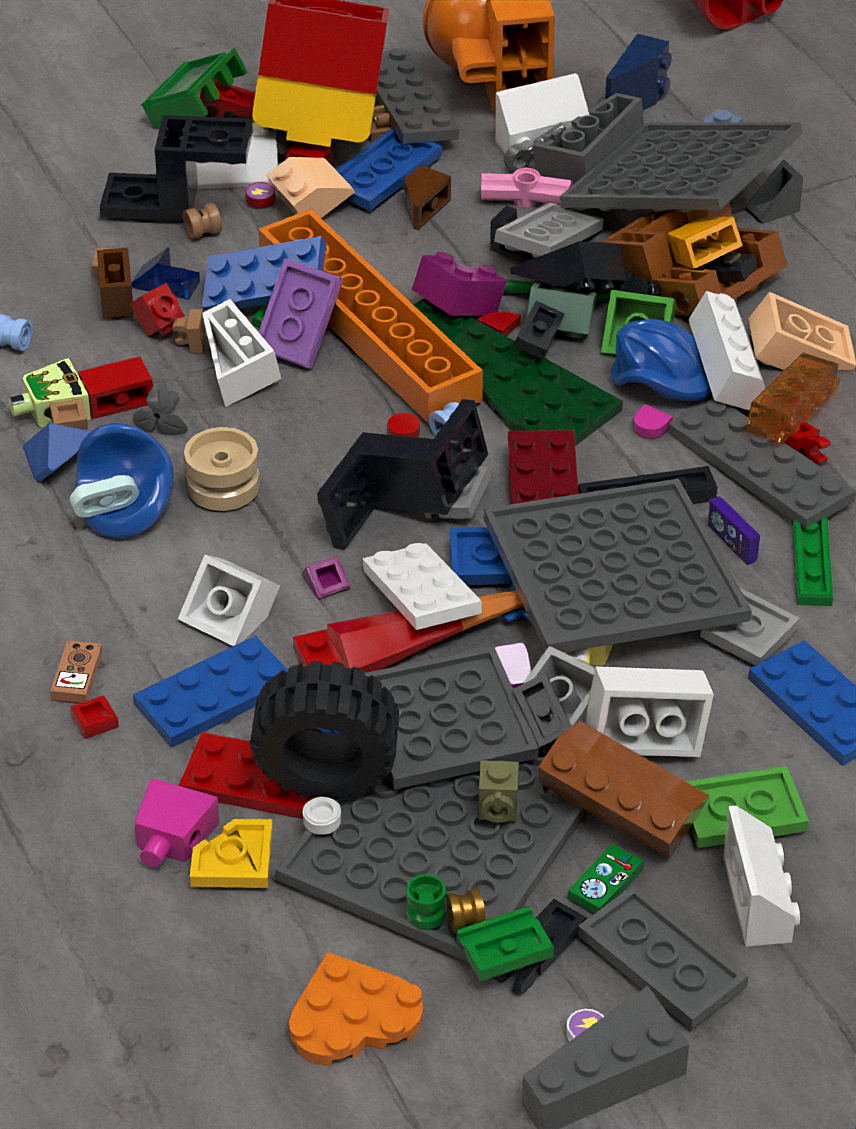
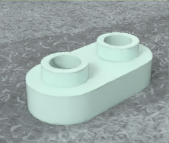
[70,475,139,517]

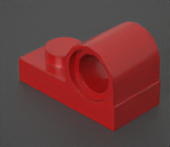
[199,79,255,119]

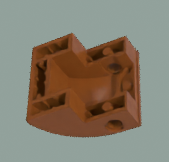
[600,202,788,317]

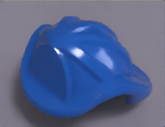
[611,319,712,402]
[76,423,174,539]

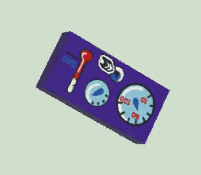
[708,496,760,565]

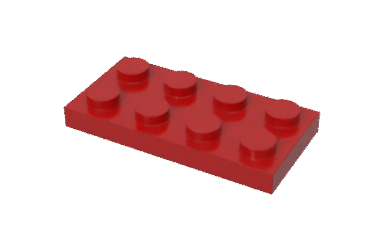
[179,732,331,819]

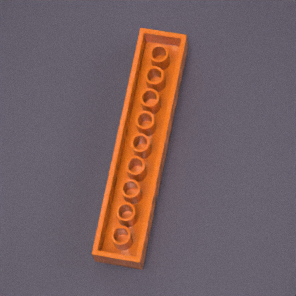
[258,209,483,424]

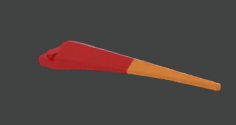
[293,590,524,673]

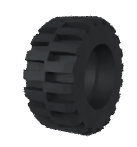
[250,661,399,800]

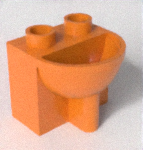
[422,0,555,119]

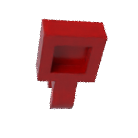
[772,417,831,464]

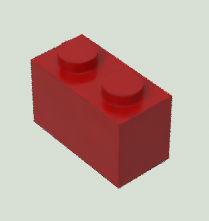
[78,356,153,420]

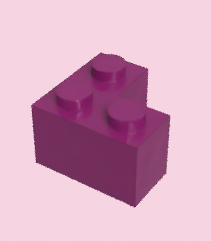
[412,252,507,316]

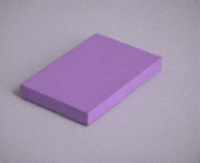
[259,258,343,369]

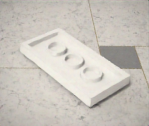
[362,543,482,630]

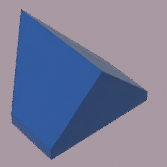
[22,423,91,483]

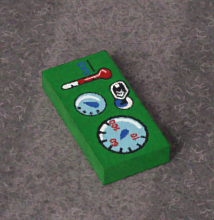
[567,843,644,914]

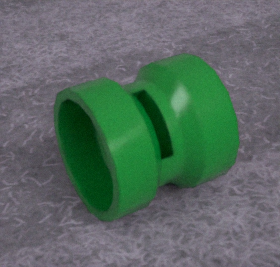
[406,874,446,930]

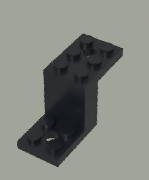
[100,115,254,222]
[317,399,489,549]

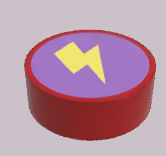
[245,182,275,209]

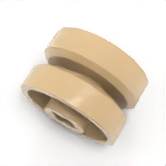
[184,427,260,511]

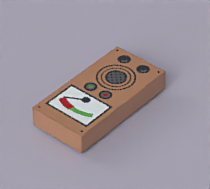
[50,640,103,703]

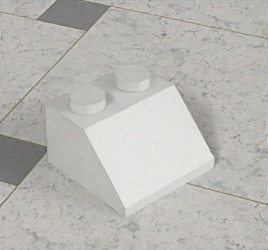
[178,555,280,646]

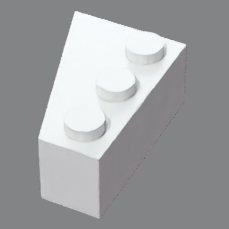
[202,299,281,407]

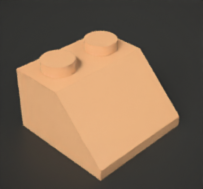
[266,157,355,218]

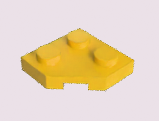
[190,819,273,888]

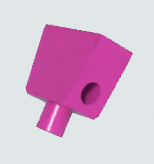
[135,778,219,868]

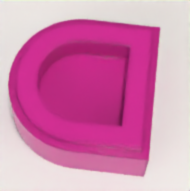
[633,404,673,438]

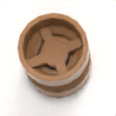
[183,203,222,240]

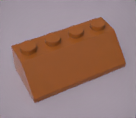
[538,720,709,859]

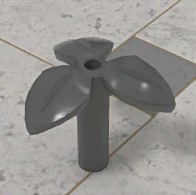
[133,381,188,435]

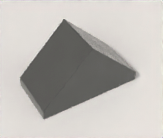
[745,159,803,223]

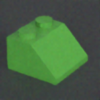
[601,290,677,355]

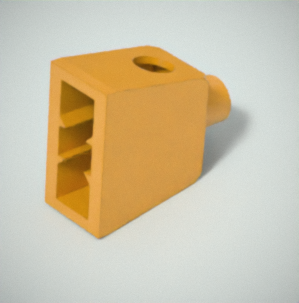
[668,216,743,269]

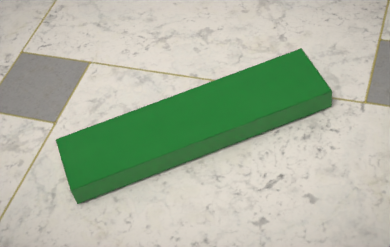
[792,516,833,606]

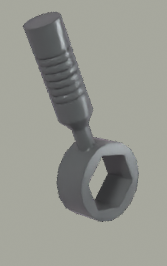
[504,122,566,172]

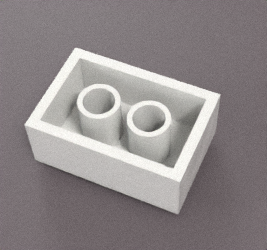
[585,666,714,757]

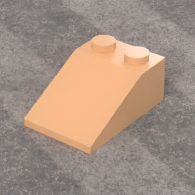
[748,292,856,370]

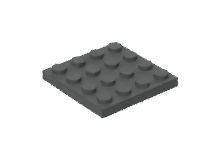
[365,646,539,789]

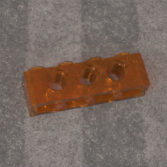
[746,352,840,444]

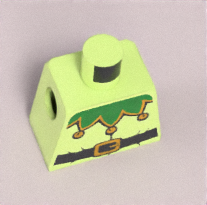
[8,358,91,427]

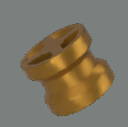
[446,888,486,933]

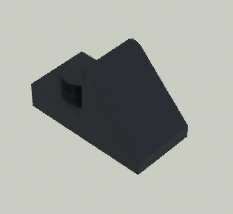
[513,300,565,359]

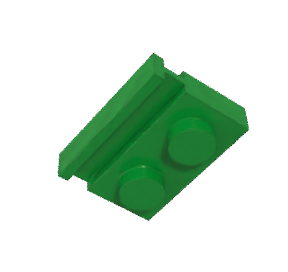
[457,906,554,982]

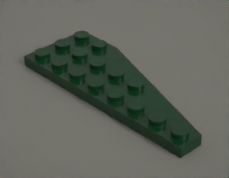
[414,298,623,446]

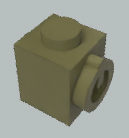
[479,760,519,823]

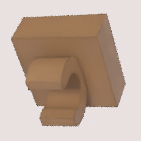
[368,105,393,143]
[173,309,207,354]
[50,398,88,430]

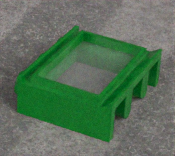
[141,47,248,129]

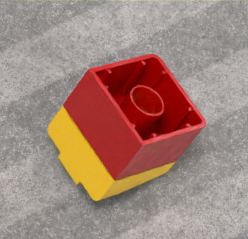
[252,0,389,147]

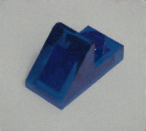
[131,247,200,300]

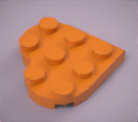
[288,952,424,1066]

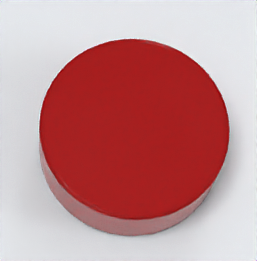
[387,413,420,437]

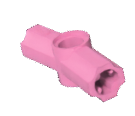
[481,168,573,208]

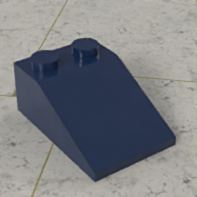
[605,34,672,111]

